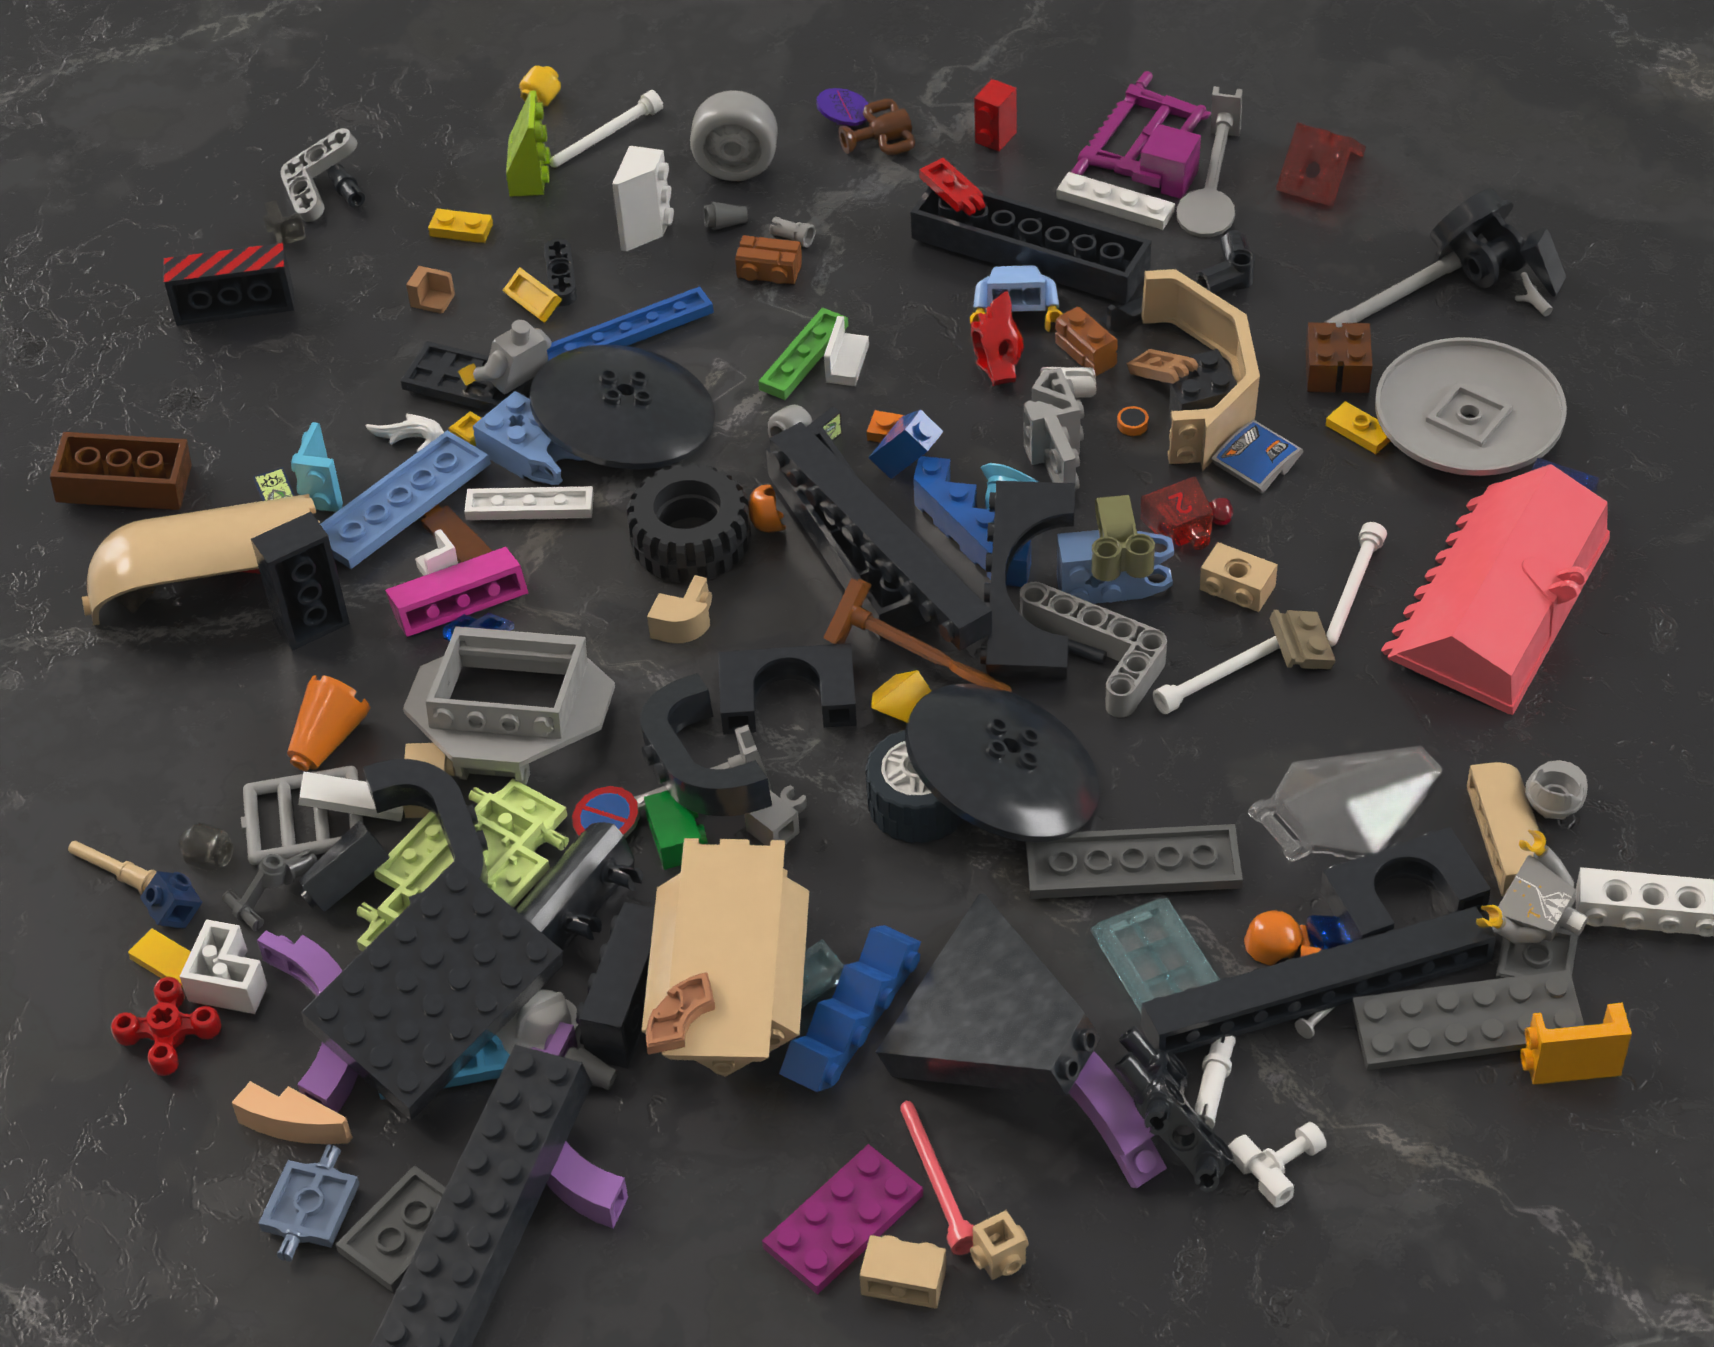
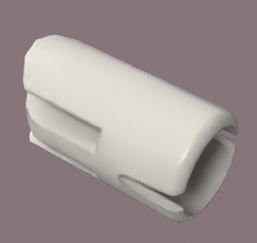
[1040,367,1096,397]

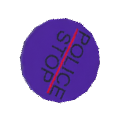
[816,88,868,126]

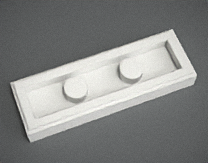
[298,772,403,822]

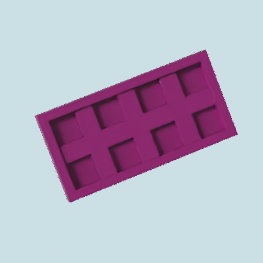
[762,1144,923,1295]

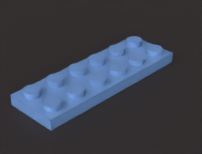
[320,430,491,569]

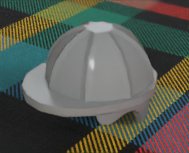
[1525,760,1588,819]

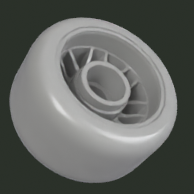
[690,90,778,181]

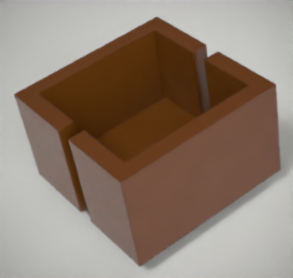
[1305,322,1372,393]

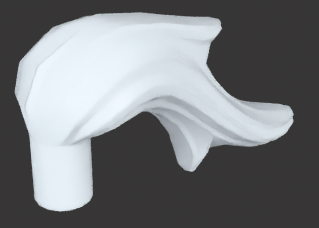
[366,413,444,452]

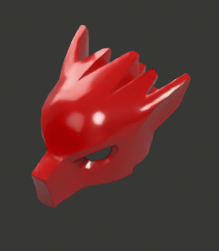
[971,291,1024,386]

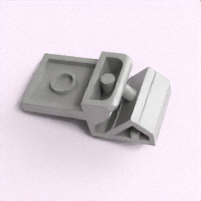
[1024,368,1084,491]

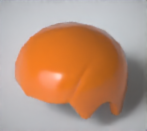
[748,484,786,533]
[1244,910,1303,966]

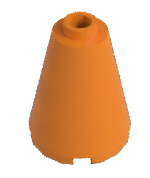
[287,675,371,771]

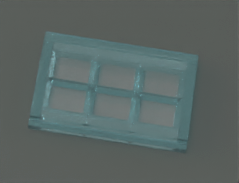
[1091,898,1220,1014]

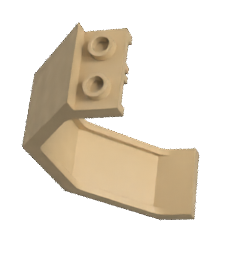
[1142,269,1260,471]

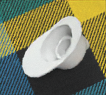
[496,990,578,1055]

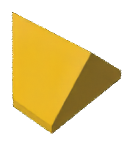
[871,670,931,723]

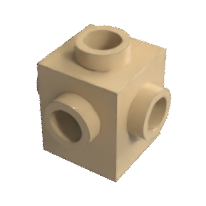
[970,1210,1029,1280]

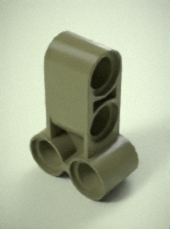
[1091,495,1155,581]

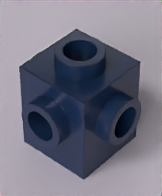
[140,871,203,928]

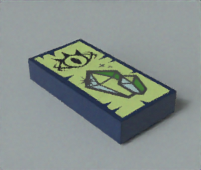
[253,467,295,501]

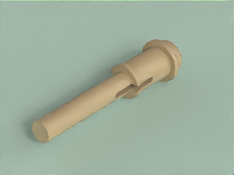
[68,841,157,895]

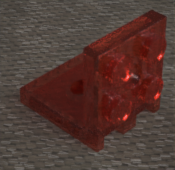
[1276,122,1366,207]

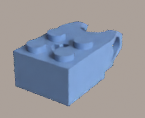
[473,391,585,485]
[1057,530,1174,604]

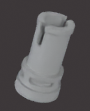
[769,217,815,248]

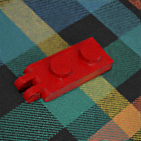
[919,158,985,215]

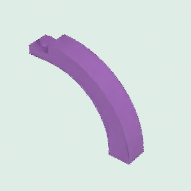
[257,930,358,1113]
[531,1021,628,1228]
[1069,1051,1167,1188]

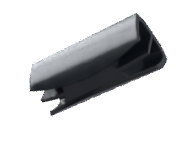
[516,822,643,952]

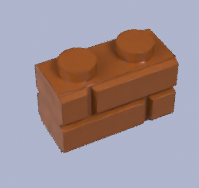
[735,235,802,284]
[1055,307,1118,376]

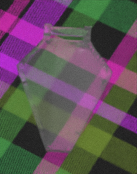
[1248,746,1442,862]

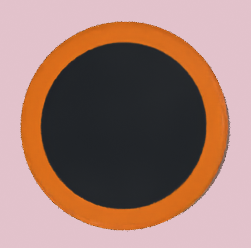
[1117,406,1149,436]

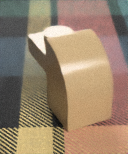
[647,575,712,643]

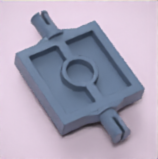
[259,1145,360,1262]

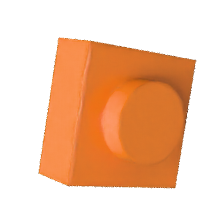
[867,410,905,443]

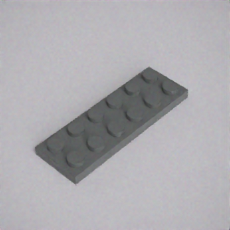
[1025,824,1243,899]
[1351,970,1585,1070]

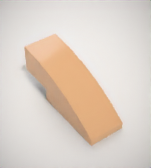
[232,1081,353,1144]

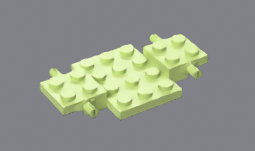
[357,778,569,951]

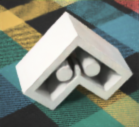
[179,919,268,1014]

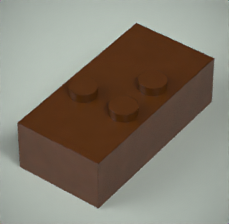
[50,432,192,510]

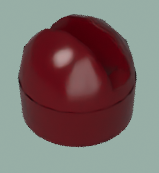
[1206,498,1233,526]

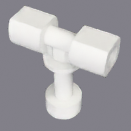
[1228,1122,1326,1208]

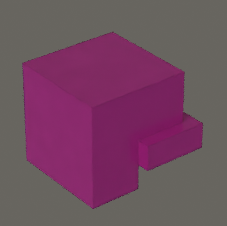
[1132,124,1201,199]

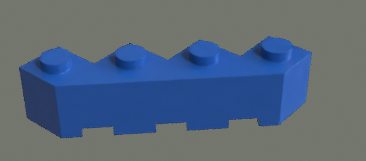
[914,456,1031,587]
[779,925,921,1092]

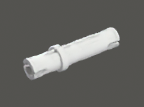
[1194,1036,1236,1129]

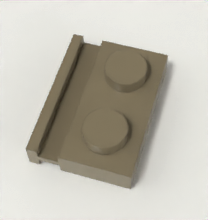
[1269,610,1336,669]

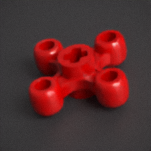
[111,977,222,1076]

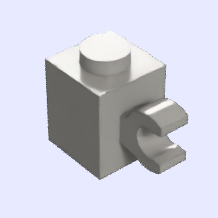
[744,785,807,846]

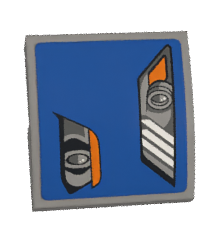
[1211,419,1303,494]

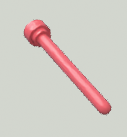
[900,1101,974,1255]

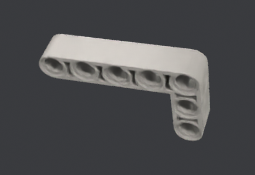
[1020,582,1167,718]

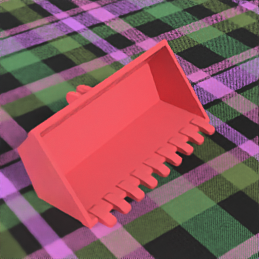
[1381,464,1610,715]

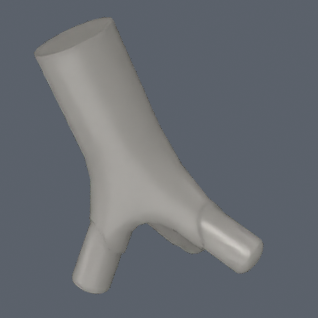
[1515,272,1553,317]

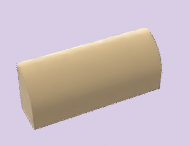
[1467,762,1539,897]

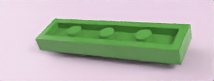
[758,307,848,400]

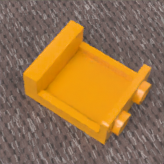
[1521,1003,1632,1085]

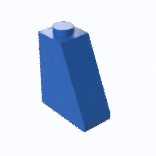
[869,409,943,479]

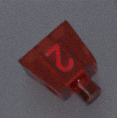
[1140,476,1213,550]

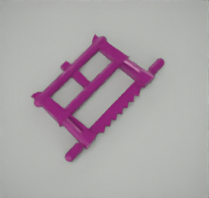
[1071,71,1211,177]

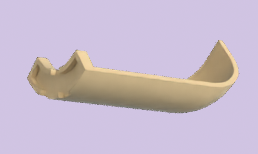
[82,494,320,626]

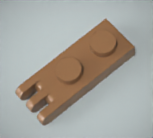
[1126,349,1198,384]

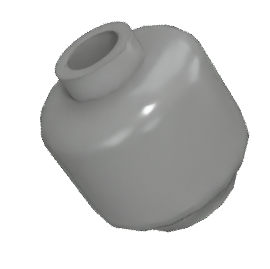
[768,405,813,438]

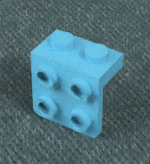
[291,422,343,512]

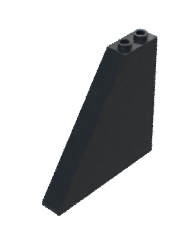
[876,894,1101,1096]

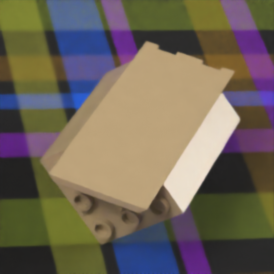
[642,838,809,1077]

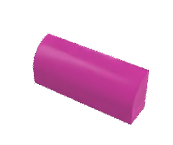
[385,547,528,637]

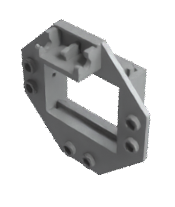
[403,627,615,785]

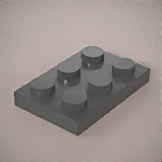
[336,1165,446,1292]

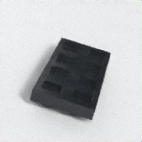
[400,341,534,411]

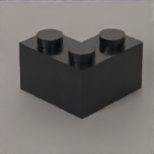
[1169,349,1237,412]

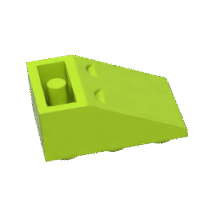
[506,91,551,197]

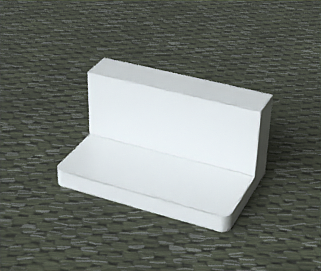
[824,316,869,386]

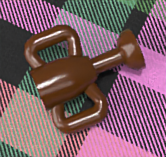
[838,98,916,156]

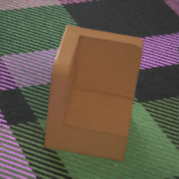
[406,266,455,313]

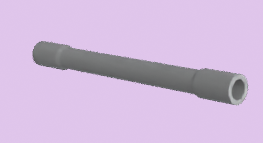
[1325,251,1462,327]

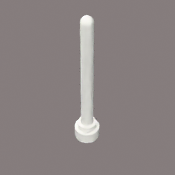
[550,90,663,168]
[1326,522,1387,647]
[1153,636,1280,714]

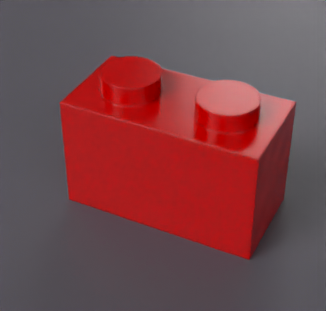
[974,79,1017,152]

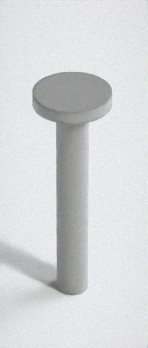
[1295,1007,1335,1039]

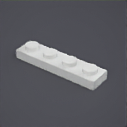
[1057,172,1175,230]
[464,486,594,520]

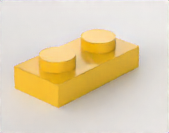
[428,209,493,243]

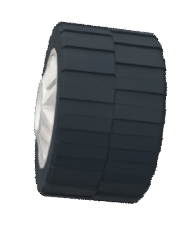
[865,730,965,843]

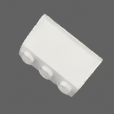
[612,146,674,252]

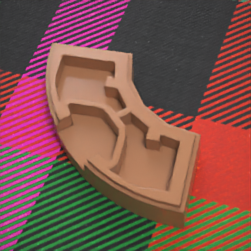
[646,972,715,1054]

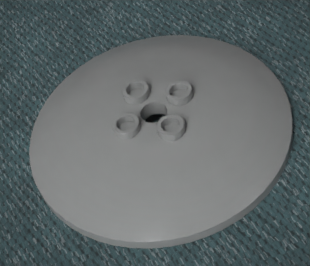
[1375,337,1567,476]

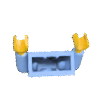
[970,265,1063,332]

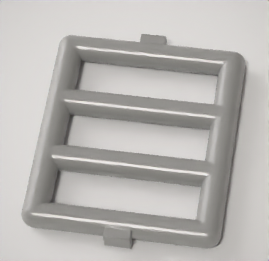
[241,766,363,865]

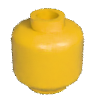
[519,66,561,107]

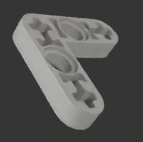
[280,128,357,222]

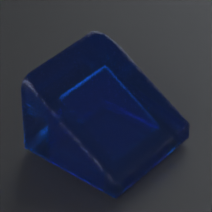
[1306,915,1353,950]

